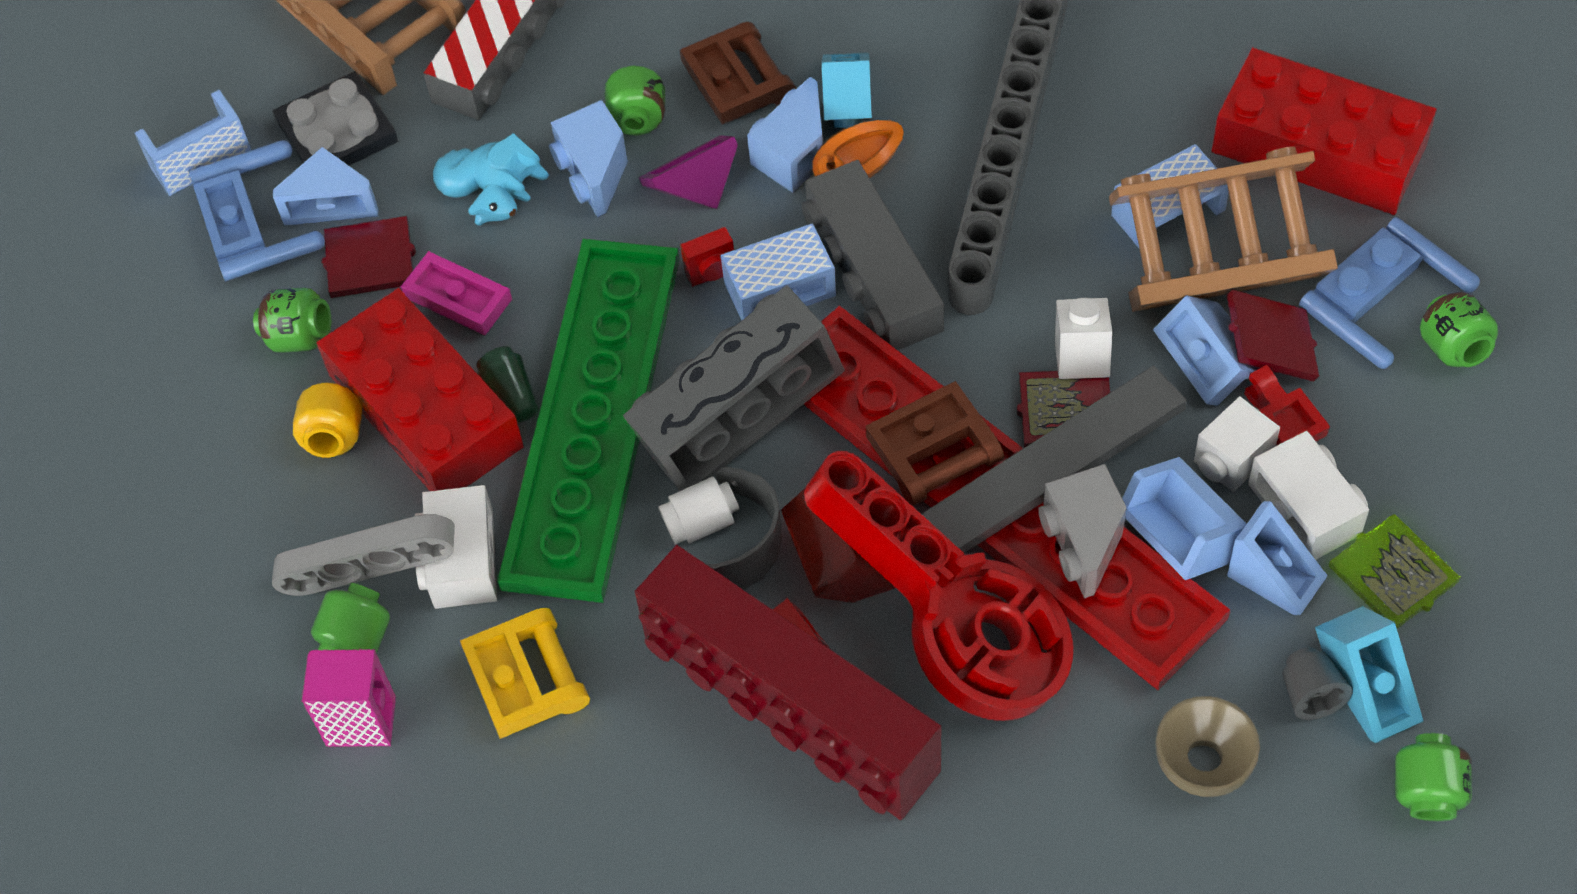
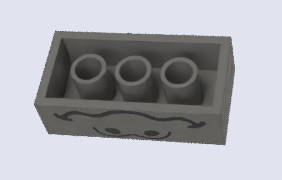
[623,285,845,491]

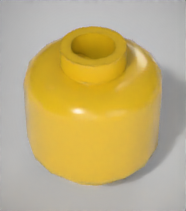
[293,382,362,458]

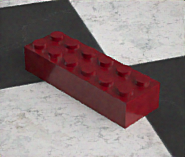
[635,544,941,821]

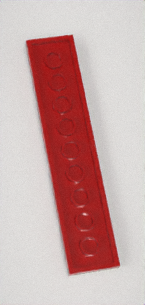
[803,305,1230,690]

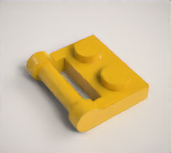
[460,608,590,739]

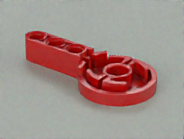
[804,451,1073,721]

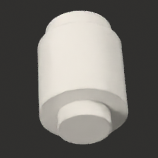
[658,476,740,545]

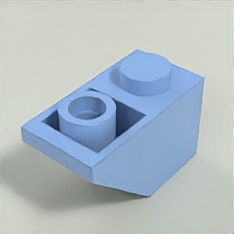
[747,77,823,193]
[549,100,628,217]

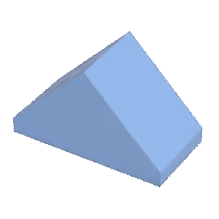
[273,147,379,226]
[1227,501,1327,615]

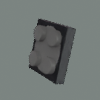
[272,71,399,166]

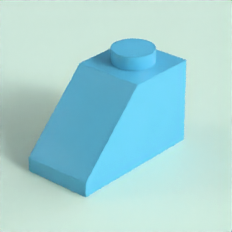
[821,53,872,128]
[1315,606,1423,743]

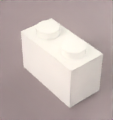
[1248,430,1369,560]
[415,485,497,609]

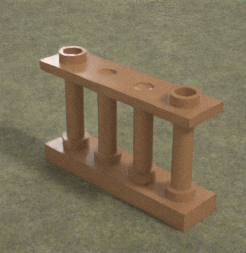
[276,0,466,95]
[1109,147,1338,312]

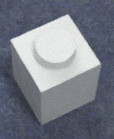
[1055,298,1112,379]
[1194,396,1280,492]

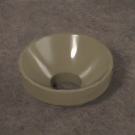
[1155,696,1260,797]

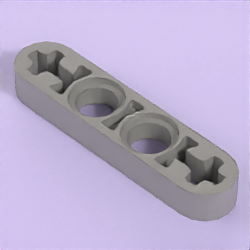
[272,514,455,596]

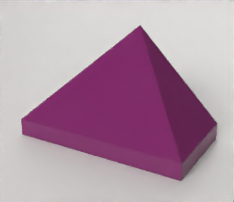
[638,135,738,209]

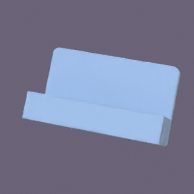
[1153,295,1259,406]

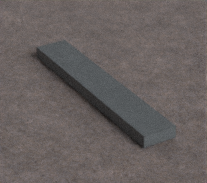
[922,365,1187,553]

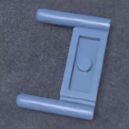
[189,140,325,281]
[1299,216,1480,369]

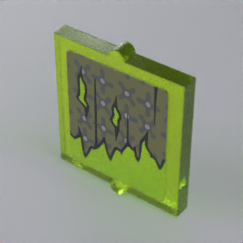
[1328,514,1461,629]

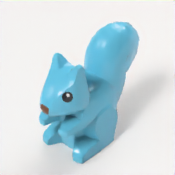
[433,133,549,226]

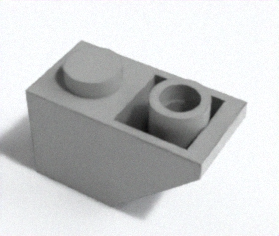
[1038,464,1126,598]

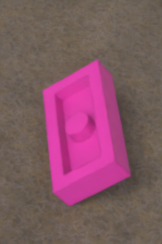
[401,251,512,335]

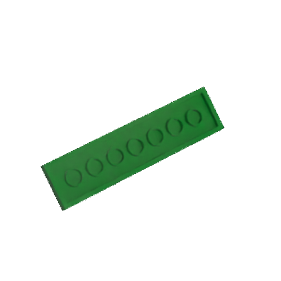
[498,239,680,603]

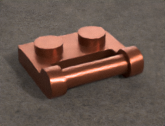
[680,22,797,125]
[866,381,1004,506]

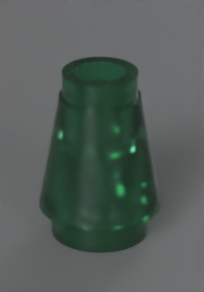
[476,346,539,424]

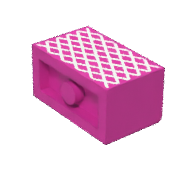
[302,649,396,747]

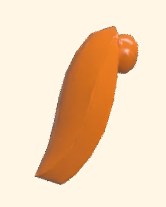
[812,120,904,178]

